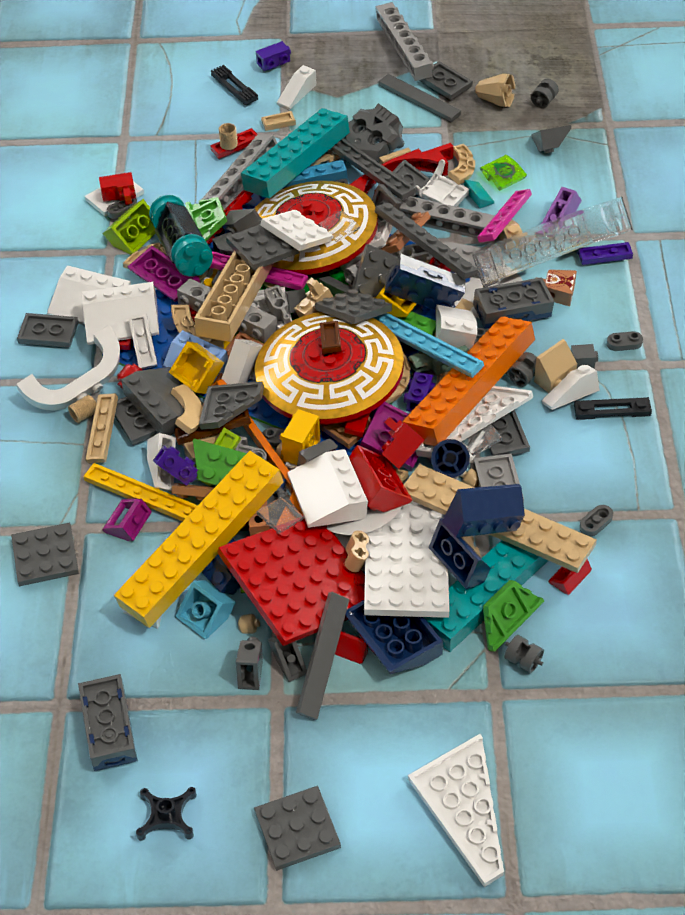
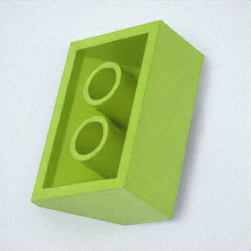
[102,199,156,255]

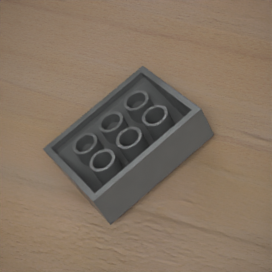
[121,367,203,436]

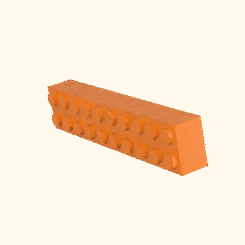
[402,317,535,446]

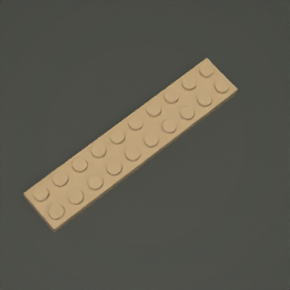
[404,464,597,573]

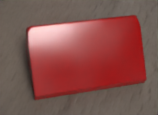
[548,559,592,595]
[335,631,368,664]

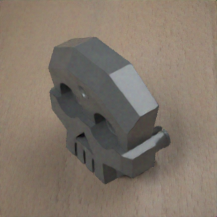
[344,103,405,163]

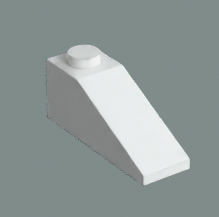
[277,65,316,110]
[542,365,600,410]
[147,433,176,492]

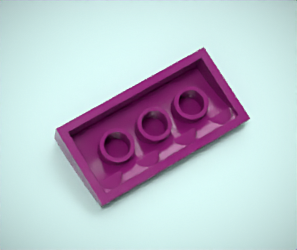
[127,246,201,302]

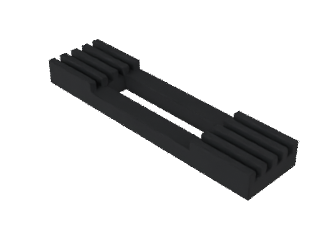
[211,64,258,106]
[574,397,652,420]

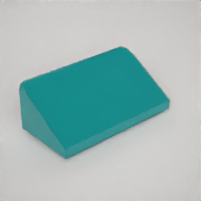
[464,180,494,208]

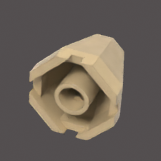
[475,74,515,107]

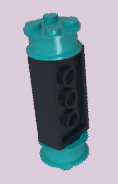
[149,195,213,277]

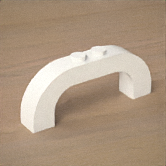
[17,325,120,410]

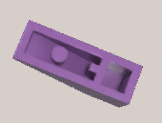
[538,187,582,236]

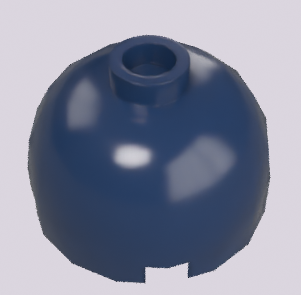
[431,439,470,478]

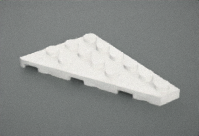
[416,386,533,458]
[408,734,504,887]

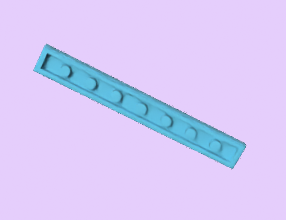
[373,313,484,378]

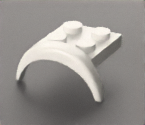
[415,159,469,207]

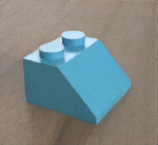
[175,580,236,639]

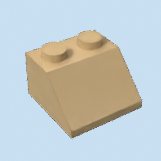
[534,339,577,393]

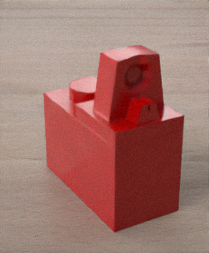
[99,172,136,204]
[381,417,425,469]

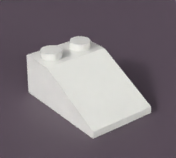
[436,305,477,350]

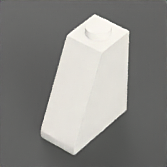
[222,339,263,384]

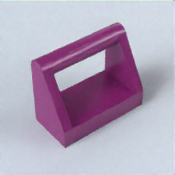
[102,499,152,541]

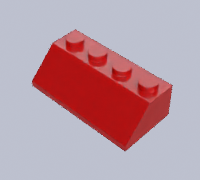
[349,445,412,512]

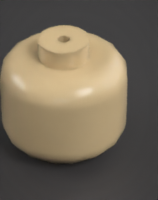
[461,468,479,487]
[238,614,260,634]

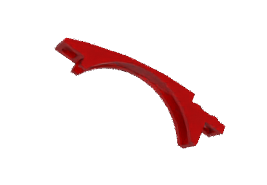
[349,143,454,194]

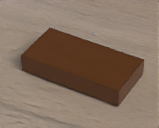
[320,321,341,354]

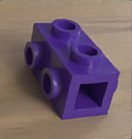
[256,41,291,71]
[403,372,436,412]
[153,445,198,485]

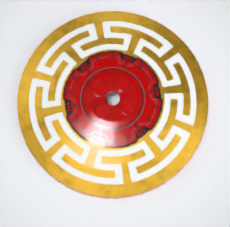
[254,181,378,275]
[255,312,404,424]

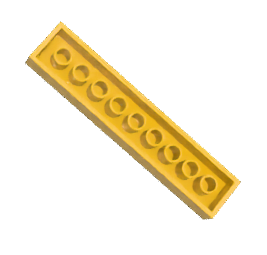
[114,451,283,628]

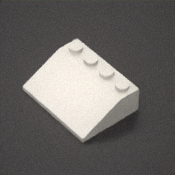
[47,266,131,325]
[82,282,159,345]
[288,449,368,528]

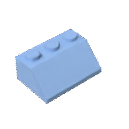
[163,330,228,384]

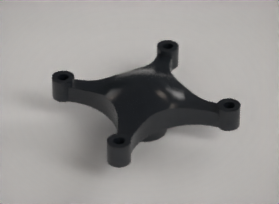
[136,787,197,841]

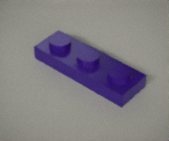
[578,242,633,265]

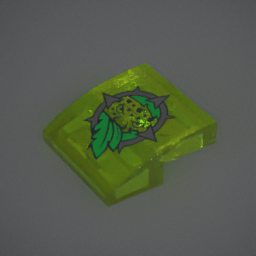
[480,155,527,191]

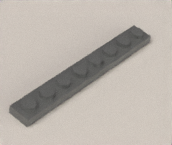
[330,138,416,201]
[375,203,478,279]

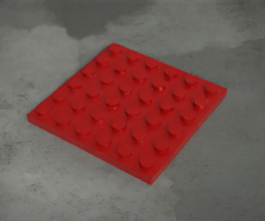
[217,518,365,646]

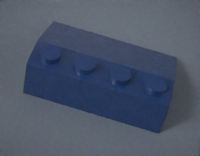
[345,600,443,674]

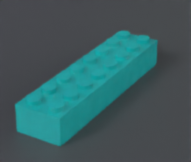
[241,108,350,199]
[424,540,549,652]

